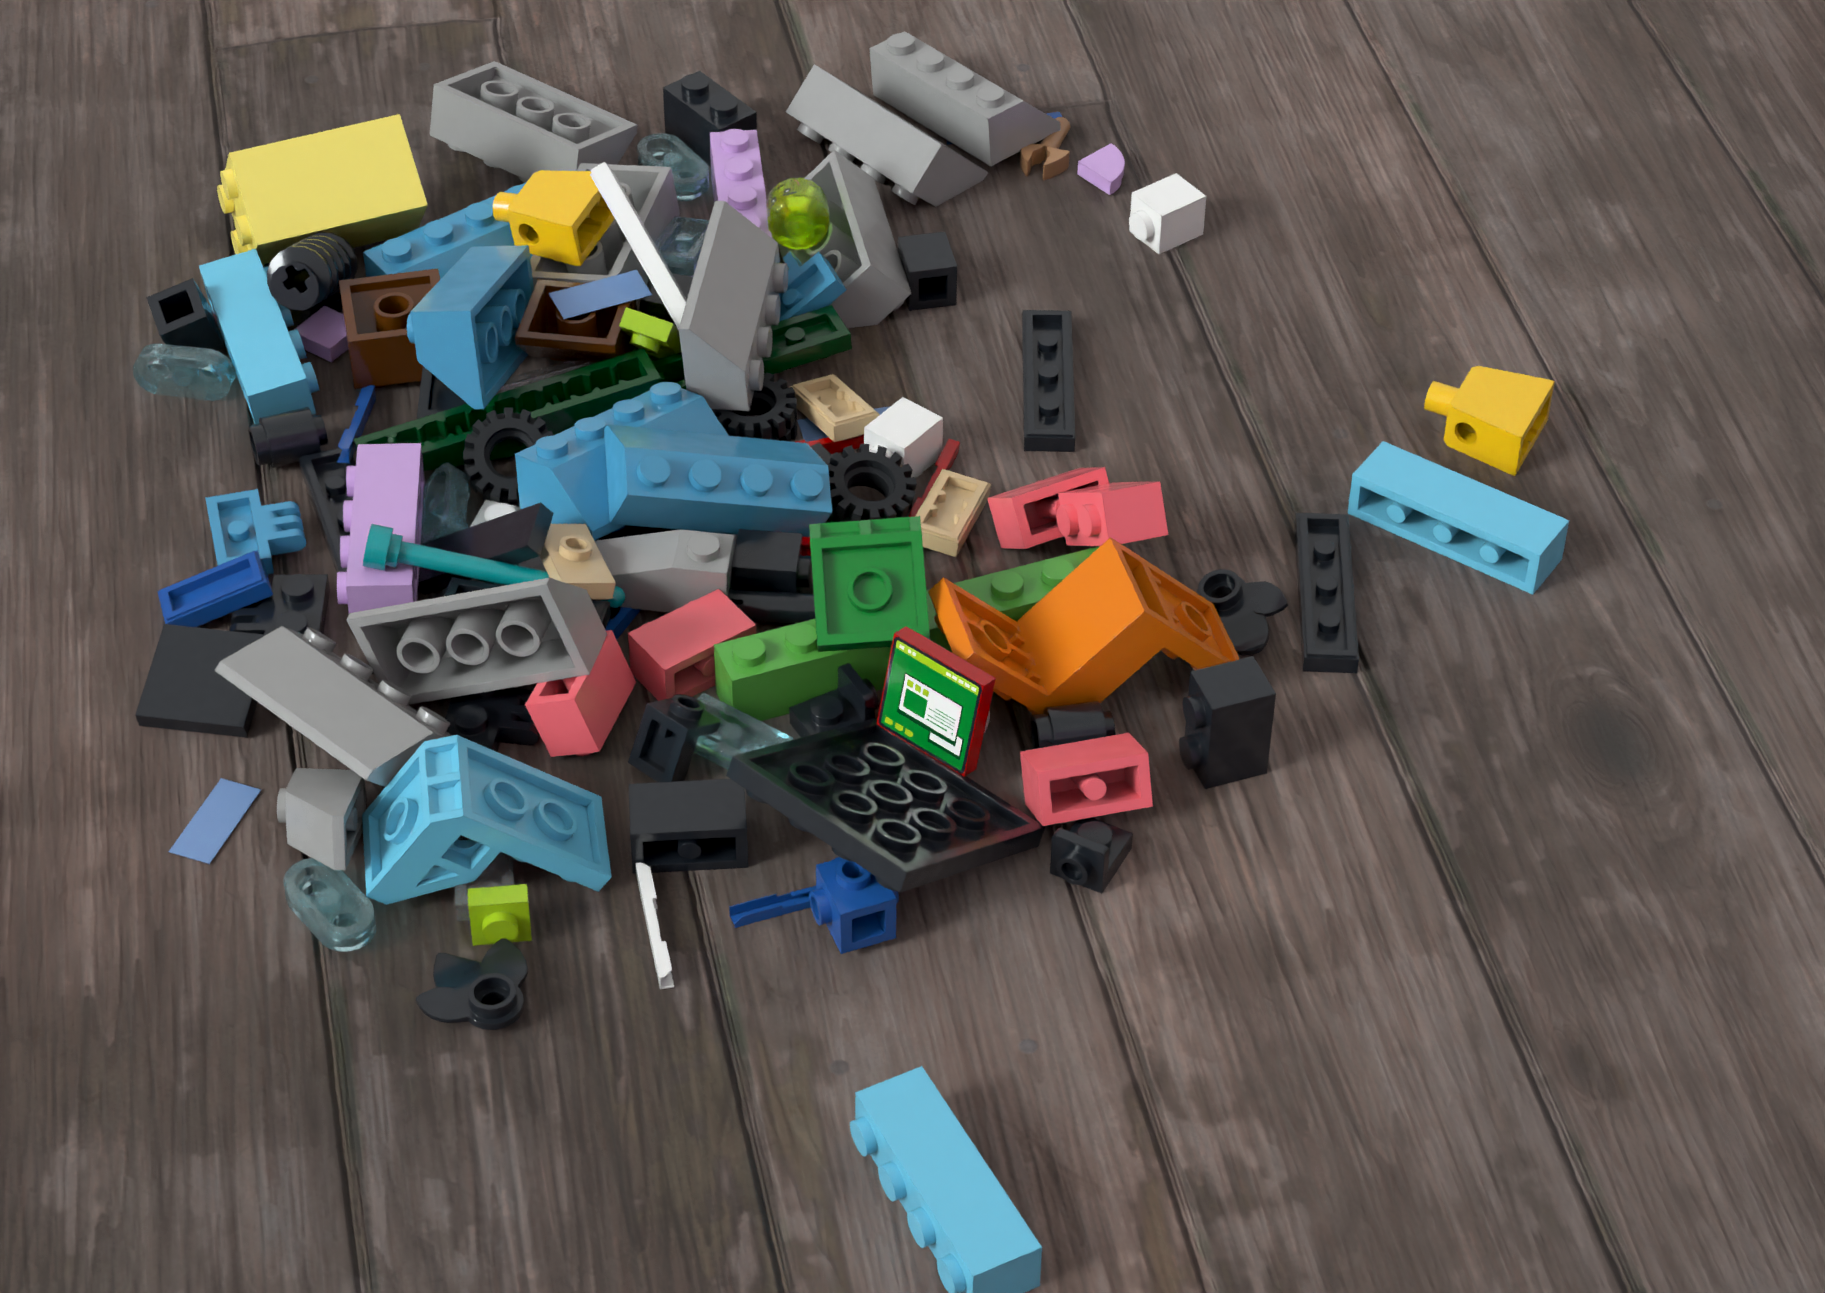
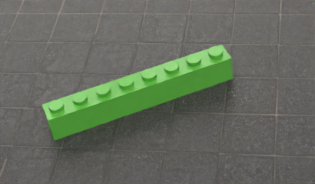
[714,544,1126,728]

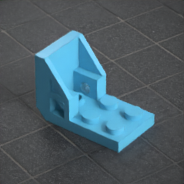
[362,735,612,905]

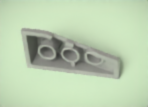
[518,529,737,613]

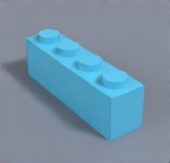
[199,249,320,424]
[1347,441,1569,595]
[850,1066,1042,1293]

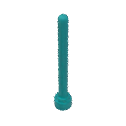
[363,524,625,608]

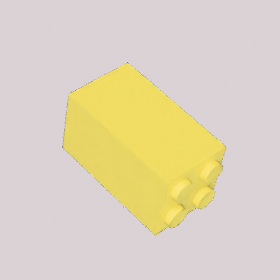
[217,114,428,266]

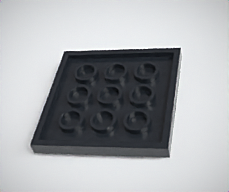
[726,718,1045,892]

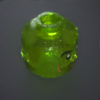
[766,177,830,250]

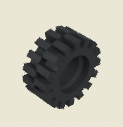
[712,373,797,442]
[463,407,554,507]
[826,444,917,523]

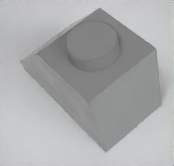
[277,768,366,870]

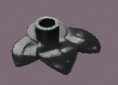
[1196,569,1288,655]
[416,938,528,1030]

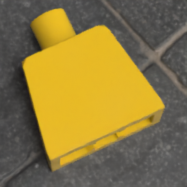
[493,170,615,267]
[1424,366,1555,476]

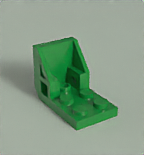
[809,516,930,652]

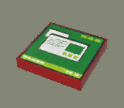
[877,626,996,777]

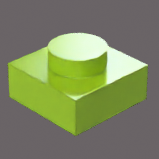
[467,884,532,946]

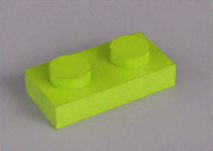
[619,307,682,360]

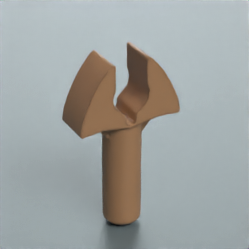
[1020,117,1071,180]

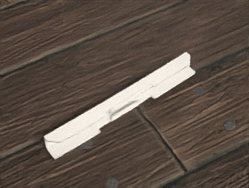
[635,862,674,989]

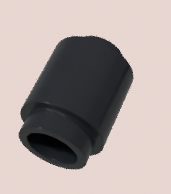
[248,407,328,468]
[1030,701,1116,749]

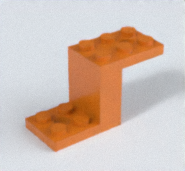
[928,537,1240,715]

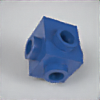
[809,857,899,954]

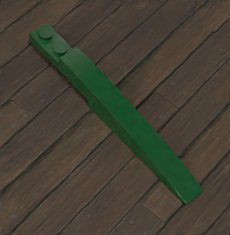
[354,305,852,471]

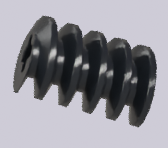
[267,232,358,310]

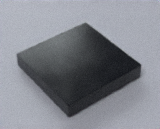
[135,624,265,738]

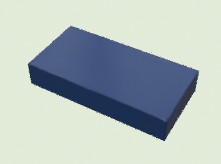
[157,550,273,627]

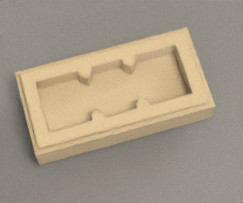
[789,374,880,442]
[916,469,991,557]
[539,524,616,600]

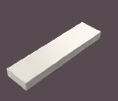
[590,162,687,330]

